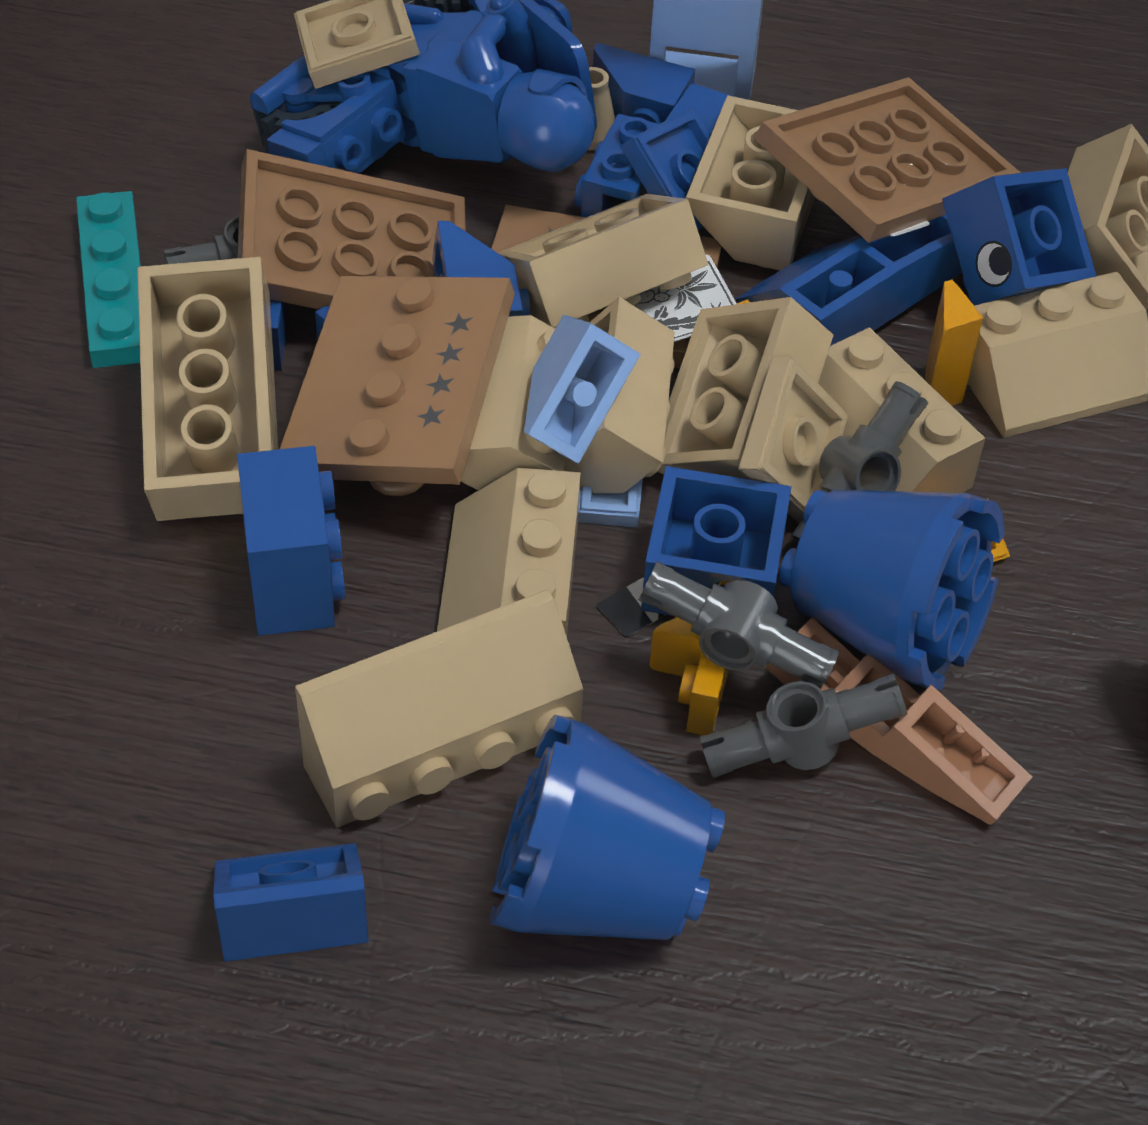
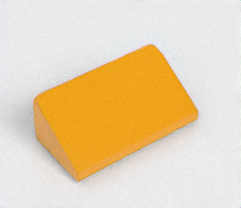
[925,280,983,406]

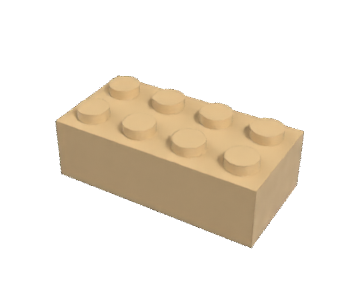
[138,257,278,521]

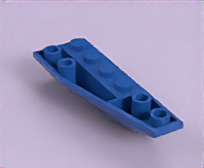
[734,215,962,346]

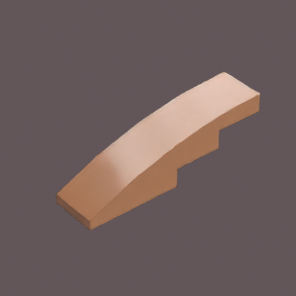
[765,617,1033,825]

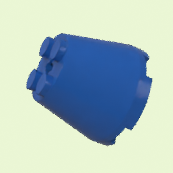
[779,490,1005,691]
[489,714,725,940]

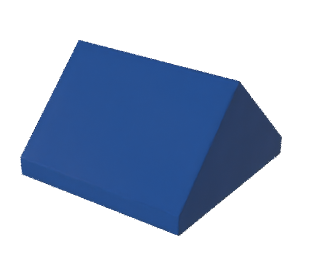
[213,843,369,962]

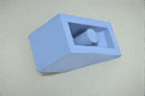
[524,315,641,464]

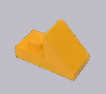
[649,618,729,735]

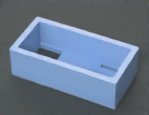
[649,0,763,100]

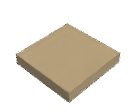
[294,0,420,89]
[739,356,848,523]

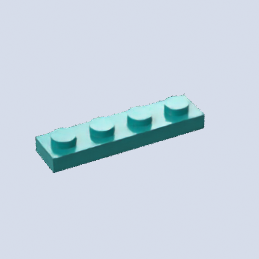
[76,191,141,368]

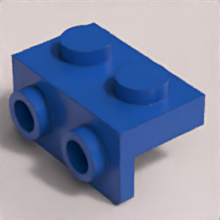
[574,114,658,218]

